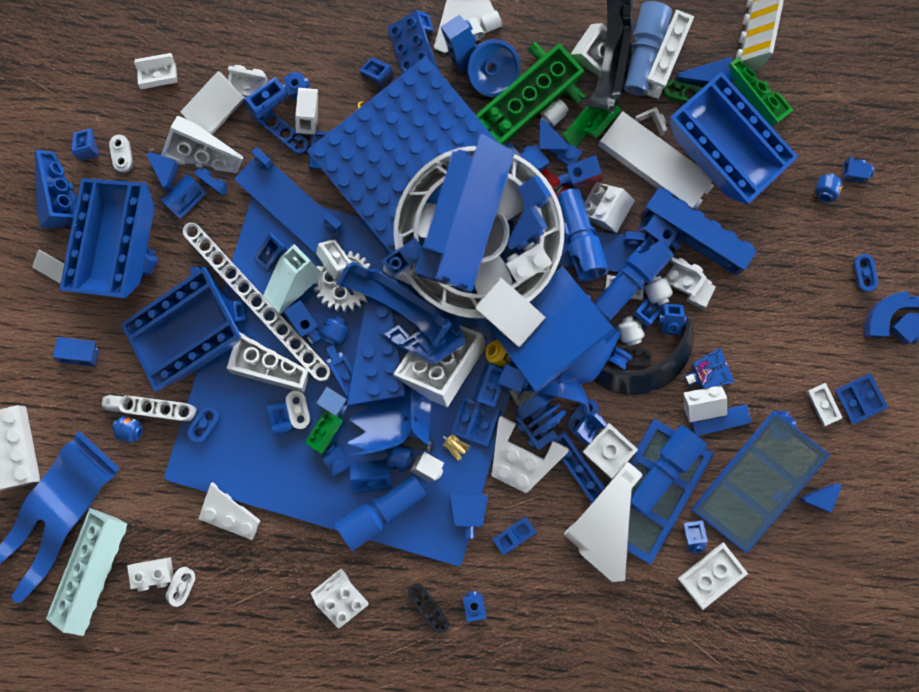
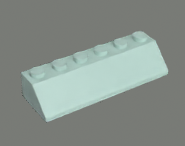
[46,508,127,636]

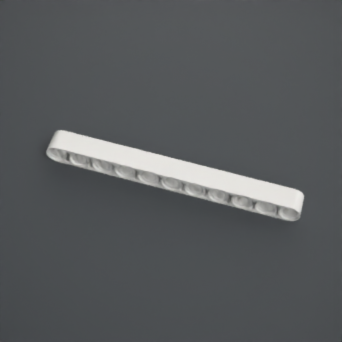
[183,223,332,382]

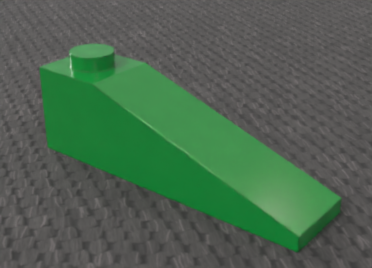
[728,57,793,127]

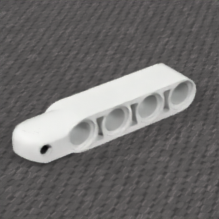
[102,395,197,422]

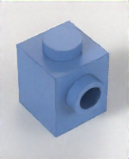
[316,387,348,417]

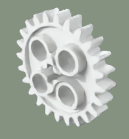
[314,250,372,313]

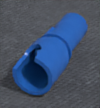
[557,188,609,282]
[593,236,674,321]
[631,425,707,515]
[334,475,427,551]

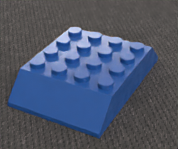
[669,72,798,205]
[59,178,155,298]
[120,267,242,392]

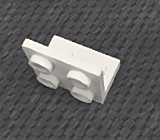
[311,569,369,628]

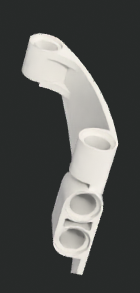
[434,0,502,54]
[564,461,642,582]

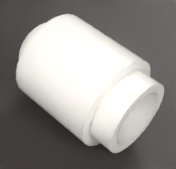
[540,99,568,127]

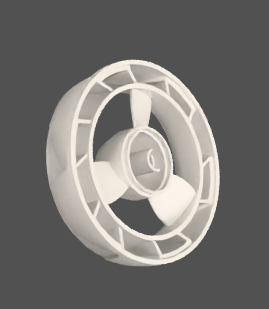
[393,146,564,318]

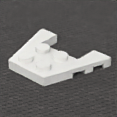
[492,416,569,493]

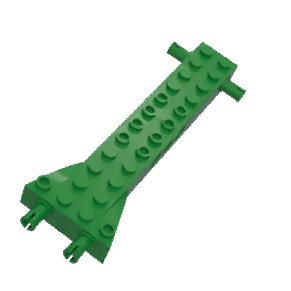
[476,41,587,146]

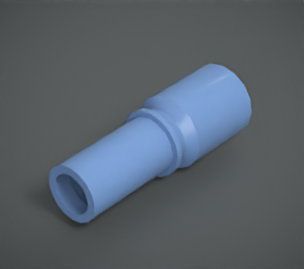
[624,1,672,95]

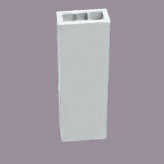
[598,111,714,209]

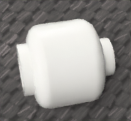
[644,276,673,306]
[617,316,645,346]

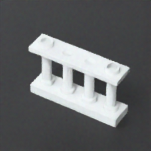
[646,9,694,99]

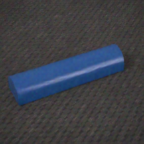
[549,431,606,503]

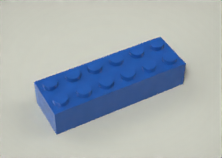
[641,188,757,276]

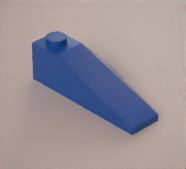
[35,150,77,229]

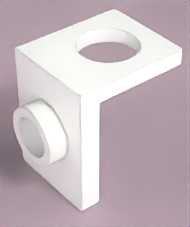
[634,107,667,136]

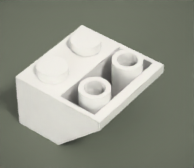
[584,182,635,233]

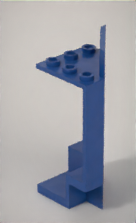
[413,133,515,292]

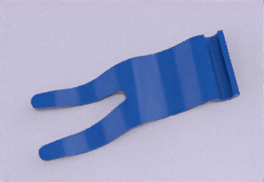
[0,431,120,603]

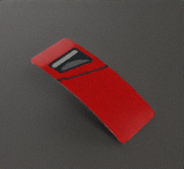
[540,169,569,196]

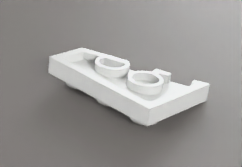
[198,482,260,540]

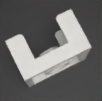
[581,423,638,478]

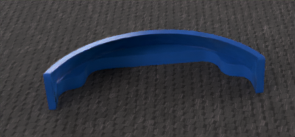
[336,262,452,347]

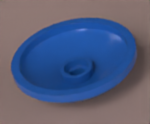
[467,39,521,97]

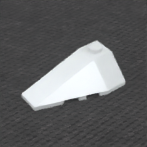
[161,116,244,173]

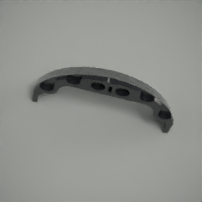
[587,0,634,114]
[594,317,694,395]

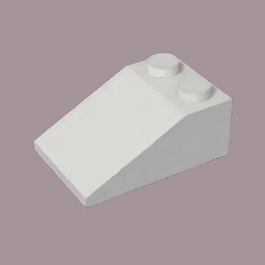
[570,23,633,77]

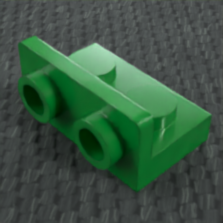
[305,410,343,454]

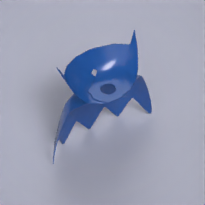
[516,332,619,417]
[348,383,440,456]

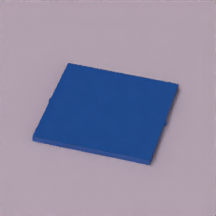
[488,266,615,392]

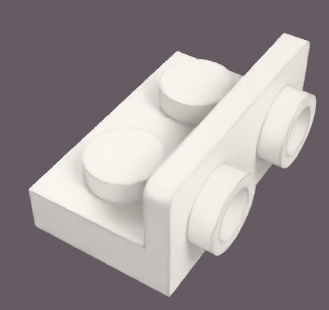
[665,258,707,297]

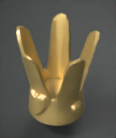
[442,434,471,461]

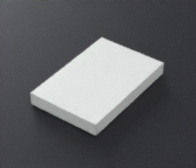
[181,71,244,135]
[474,278,545,347]
[677,542,748,610]

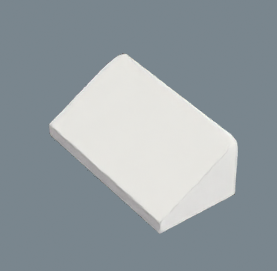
[316,239,351,280]
[32,250,64,283]

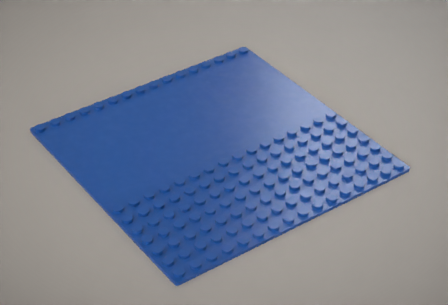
[164,197,517,566]

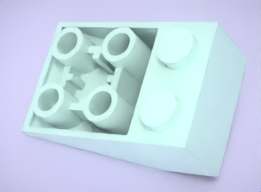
[263,244,323,314]

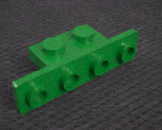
[563,104,621,147]

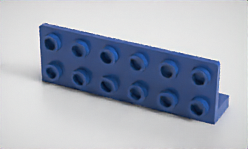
[388,10,438,73]
[234,147,343,255]
[558,229,646,272]

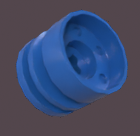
[515,393,567,437]

